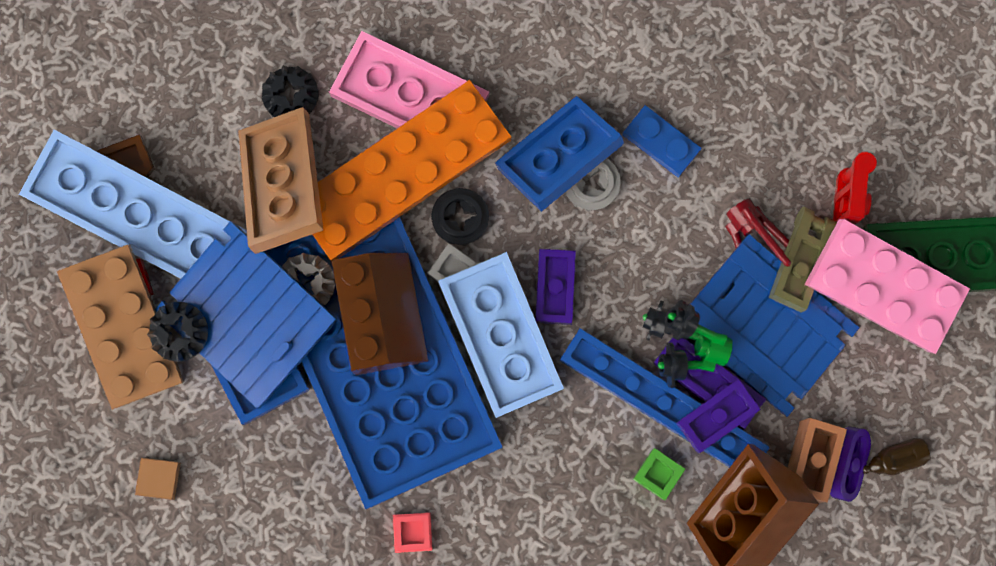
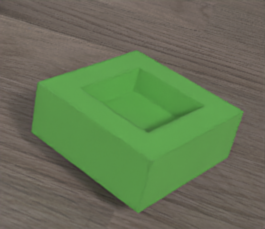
[632,448,685,500]

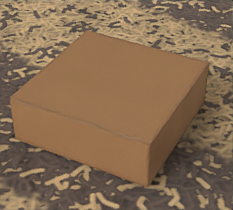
[135,458,181,500]

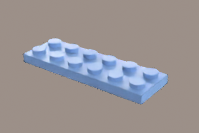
[19,130,247,279]

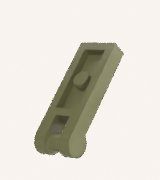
[768,206,837,312]

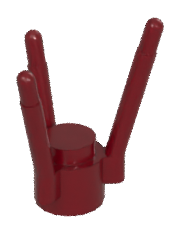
[725,198,791,267]

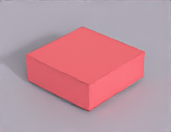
[393,512,433,553]

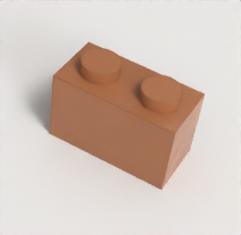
[787,418,847,503]

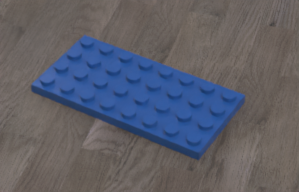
[265,217,503,510]

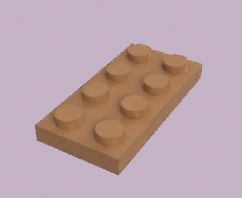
[238,107,323,254]
[57,244,184,410]

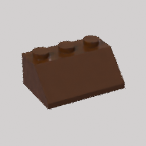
[332,253,428,376]
[687,444,819,566]

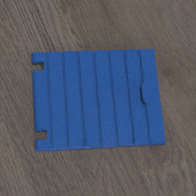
[155,221,338,409]
[689,234,859,417]

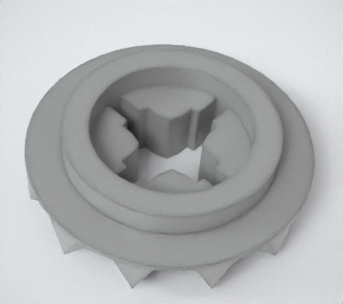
[565,158,621,212]
[282,253,335,306]

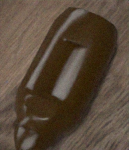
[863,438,931,475]

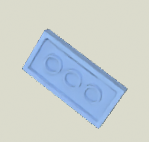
[438,252,564,418]

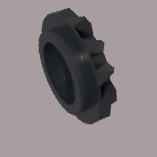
[261,65,319,117]
[431,188,489,246]
[147,302,208,362]

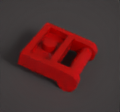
[832,152,877,225]

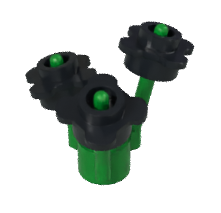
[642,300,732,388]

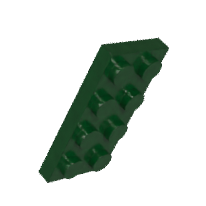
[864,217,996,292]

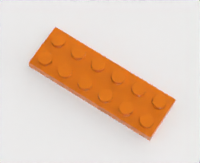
[312,80,511,262]

